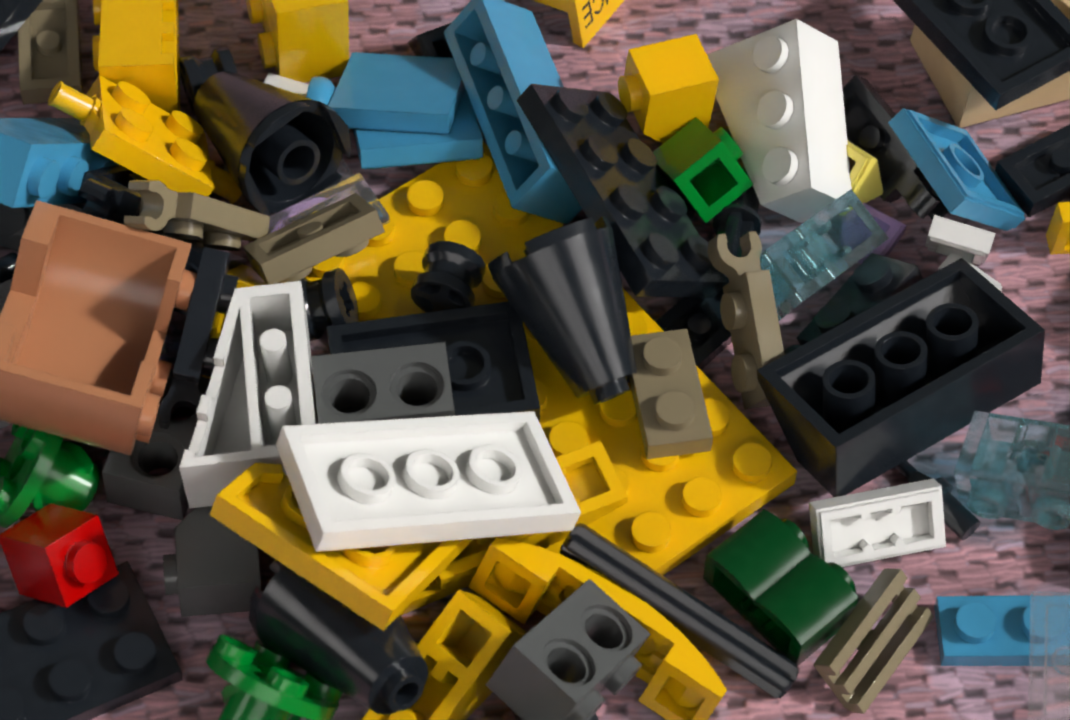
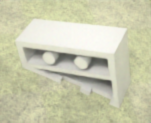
[707,19,854,222]
[179,281,318,509]

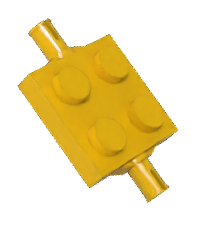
[48,75,242,204]

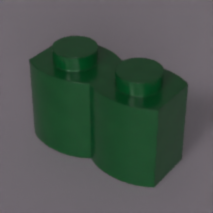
[703,509,859,666]

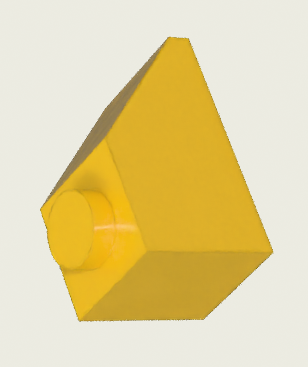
[618,34,719,143]

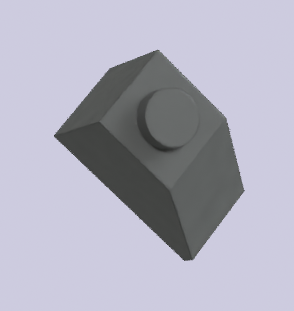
[163,506,261,617]

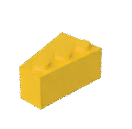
[92,0,180,114]
[246,0,349,83]

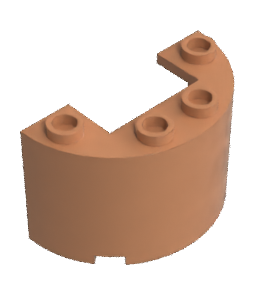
[0,200,197,456]

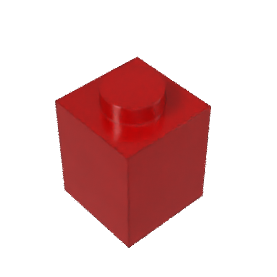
[0,503,119,608]

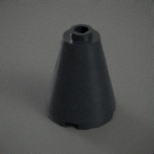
[194,71,352,218]
[488,216,637,405]
[249,559,428,715]

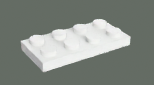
[276,411,581,552]

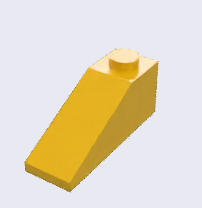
[362,589,527,720]

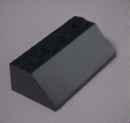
[757,258,1045,497]

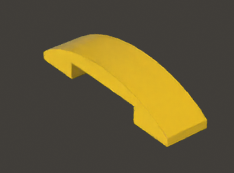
[468,537,727,720]

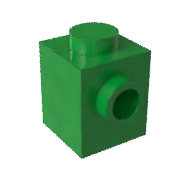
[653,117,754,223]

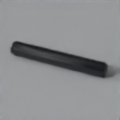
[559,523,800,698]

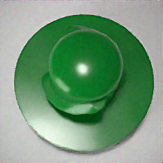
[0,424,100,528]
[206,634,343,720]

